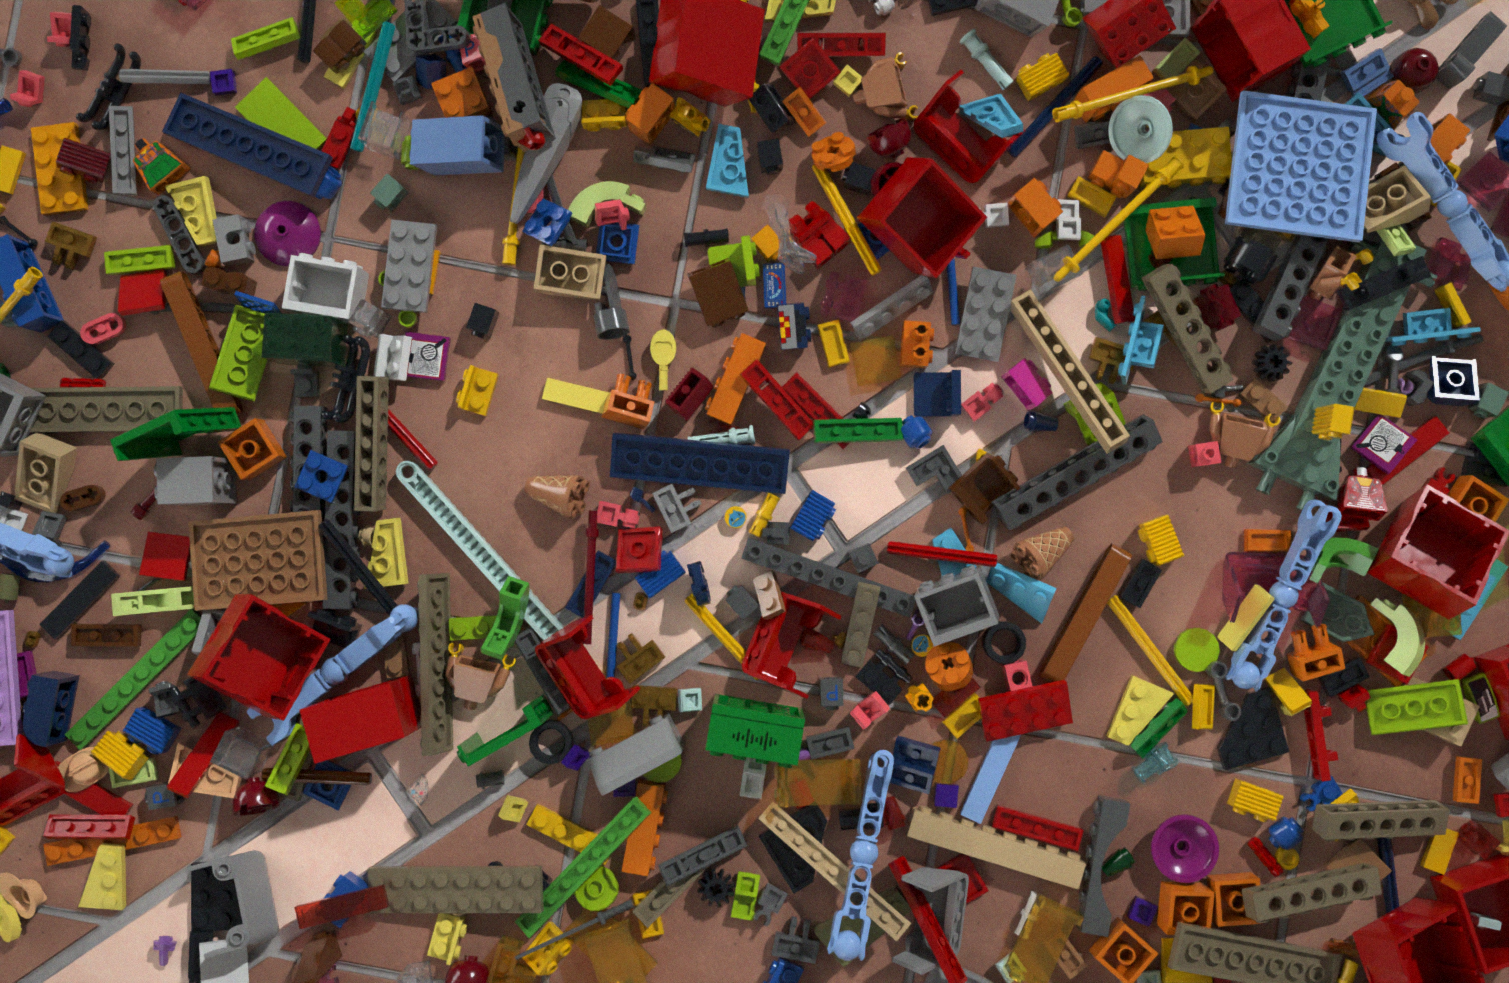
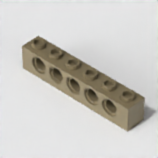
[1141,264,1233,394]
[354,376,389,512]
[1312,800,1450,841]
[1242,863,1382,923]

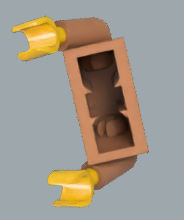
[853,52,918,121]
[1310,245,1374,301]
[1210,402,1281,468]
[445,643,516,710]

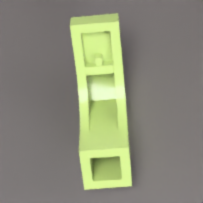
[568,181,647,228]
[111,586,195,616]
[1370,598,1425,677]

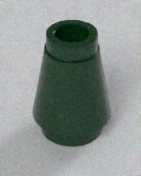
[1102,847,1136,878]

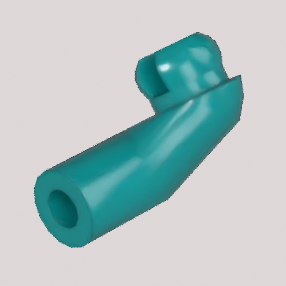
[1095,298,1117,332]

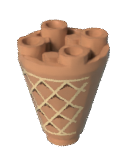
[524,475,590,519]
[1010,526,1074,580]

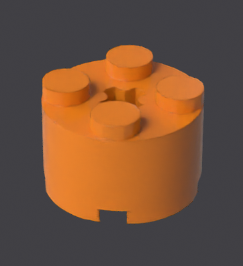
[925,641,973,692]

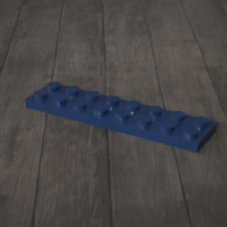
[162,92,333,197]
[610,432,790,494]

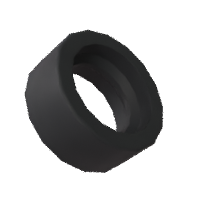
[982,621,1026,664]
[529,720,573,764]

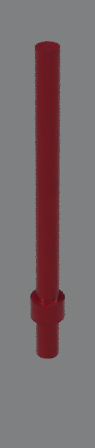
[583,510,599,644]

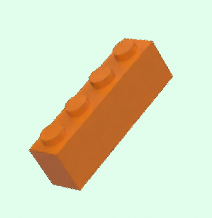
[705,333,766,426]
[622,779,668,876]

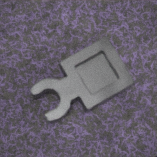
[753,882,788,927]

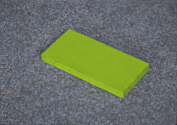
[235,77,327,150]
[209,304,280,402]
[1365,679,1468,735]

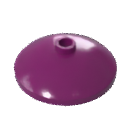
[254,201,321,267]
[1151,814,1219,883]

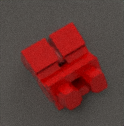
[788,201,851,270]

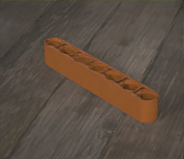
[160,271,243,414]
[1038,543,1132,683]

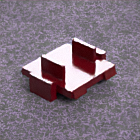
[1192,284,1241,331]

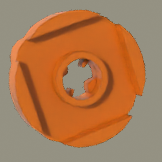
[812,132,856,172]

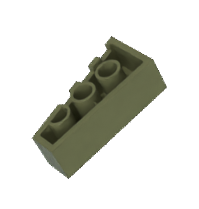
[814,885,911,967]

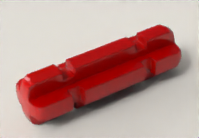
[60,378,106,388]
[1247,837,1284,877]

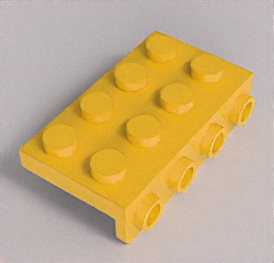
[1140,127,1232,189]

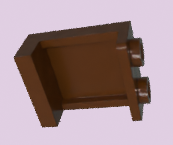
[687,258,749,327]
[949,452,1021,524]

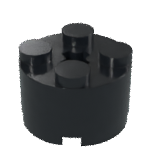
[1223,236,1278,284]

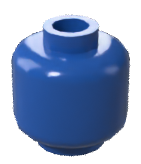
[315,166,342,200]
[901,415,933,449]
[1268,816,1304,850]

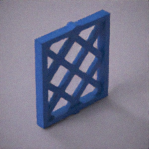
[234,291,283,320]

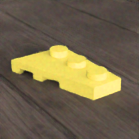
[364,518,409,589]

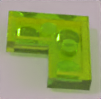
[334,0,398,39]

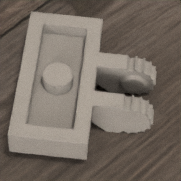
[652,484,702,533]

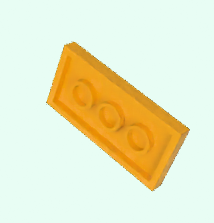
[31,122,89,216]

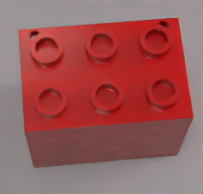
[1082,0,1177,68]

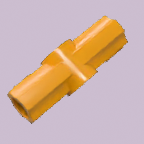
[904,683,934,712]

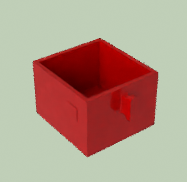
[857,157,987,278]
[1429,854,1509,974]

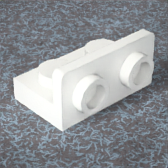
[373,334,412,381]

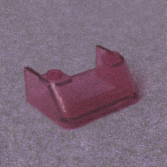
[1222,552,1330,626]

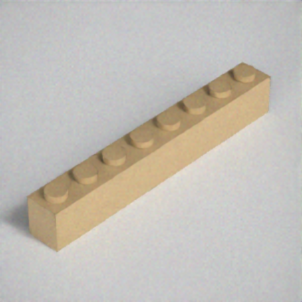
[1010,289,1130,454]
[905,805,1086,890]

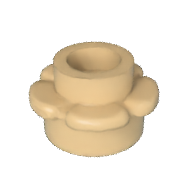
[358,525,375,546]

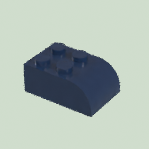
[23,671,80,747]

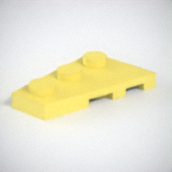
[765,0,836,22]
[165,176,217,246]
[1106,675,1174,746]
[78,843,126,910]

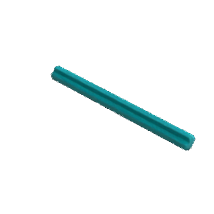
[350,22,396,152]

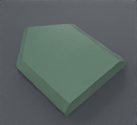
[1301,582,1375,643]

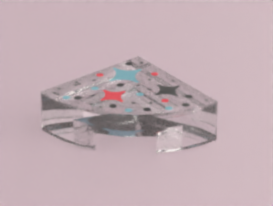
[406,774,429,806]

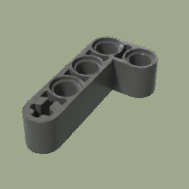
[1436,11,1508,90]

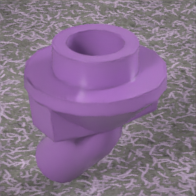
[153,936,177,966]

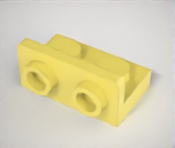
[427,913,468,966]

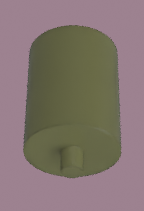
[0,573,21,603]

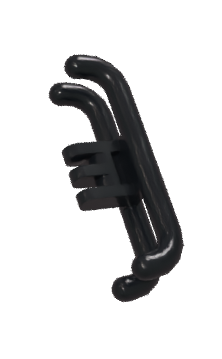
[76,43,141,131]
[321,334,370,423]

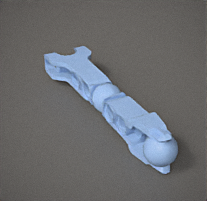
[1377,112,1509,292]
[1225,500,1342,692]
[0,523,74,578]
[247,604,419,746]
[827,750,894,961]

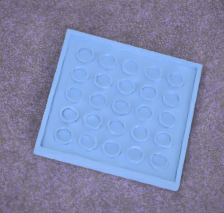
[1225,90,1377,243]

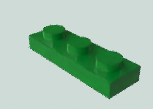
[1130,698,1188,759]

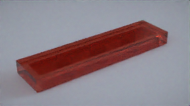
[294,884,389,929]

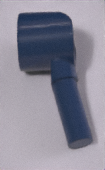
[630,487,656,513]

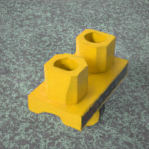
[669,97,711,137]

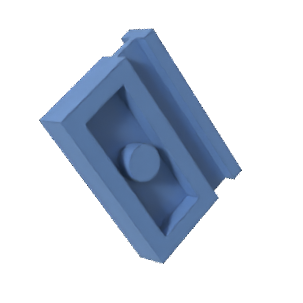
[1340,48,1394,96]

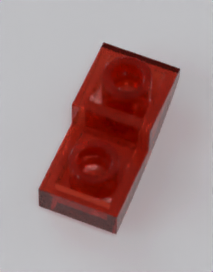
[932,677,981,718]

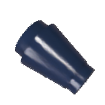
[1024,410,1059,432]

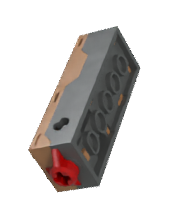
[473,3,556,152]

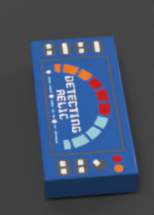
[763,263,786,309]

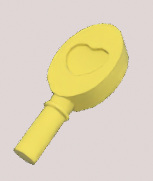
[650,329,677,391]
[0,893,22,942]

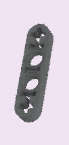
[153,195,206,275]

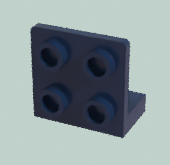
[913,370,961,417]

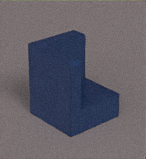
[416,53,446,89]

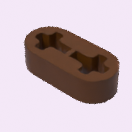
[60,485,106,511]

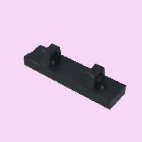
[1337,256,1431,312]

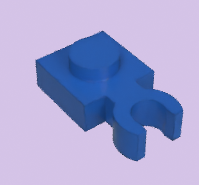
[1299,775,1343,811]

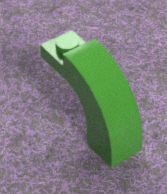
[1309,538,1379,583]
[481,576,530,660]

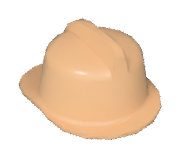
[58,747,109,792]
[0,872,47,919]

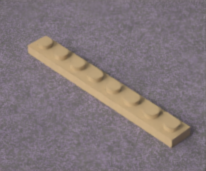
[758,802,911,941]

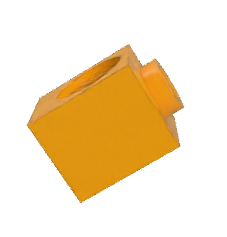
[751,224,785,262]

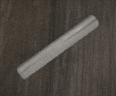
[119,69,211,84]

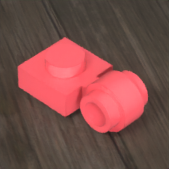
[961,382,1004,422]
[597,501,640,528]

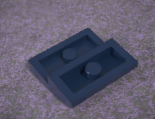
[890,735,941,794]

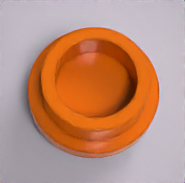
[204,249,221,268]

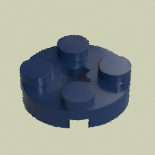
[687,561,711,606]

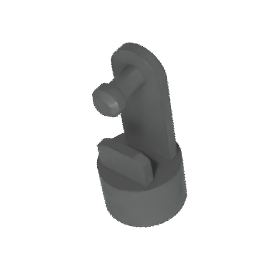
[593,264,630,340]

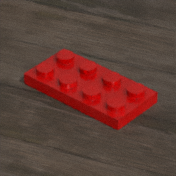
[978,679,1073,742]

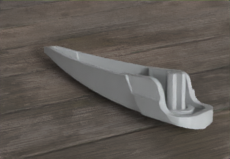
[510,83,582,224]

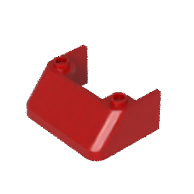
[914,69,1025,183]
[742,592,841,699]
[535,614,640,719]
[0,734,66,826]

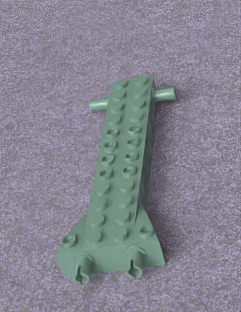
[1246,238,1437,512]

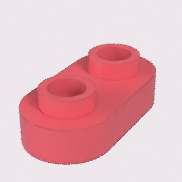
[80,313,126,345]

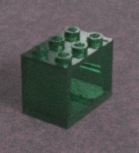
[262,312,348,367]

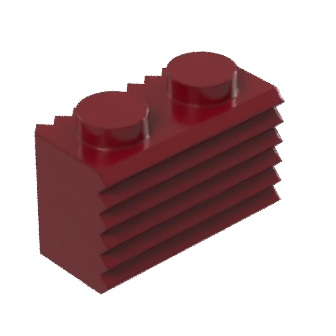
[56,138,111,184]
[665,368,714,421]

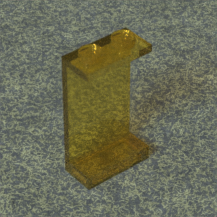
[774,759,862,808]
[1005,894,1084,983]
[584,919,648,983]

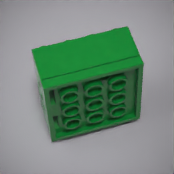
[705,694,805,768]

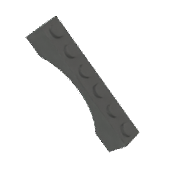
[1075,795,1130,937]

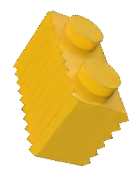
[1015,53,1069,102]
[1311,404,1354,440]
[1138,515,1184,566]
[91,731,149,780]
[1227,778,1284,823]

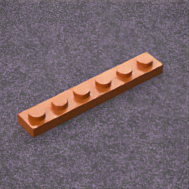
[43,815,182,866]

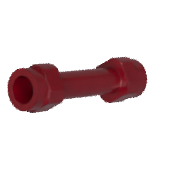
[130,486,157,520]

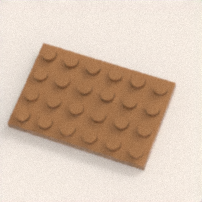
[188,510,328,611]

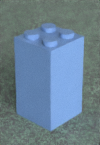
[409,115,505,175]

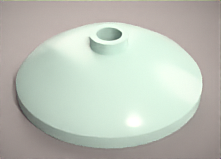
[1108,95,1173,163]

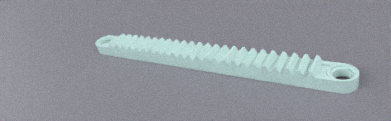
[396,461,564,640]

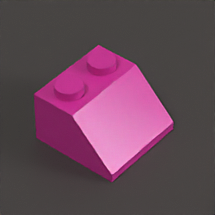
[1001,358,1053,410]

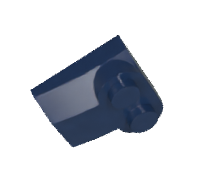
[1427,356,1480,406]

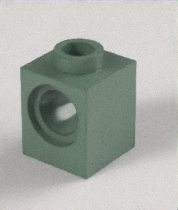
[370,173,409,212]
[1467,383,1509,419]

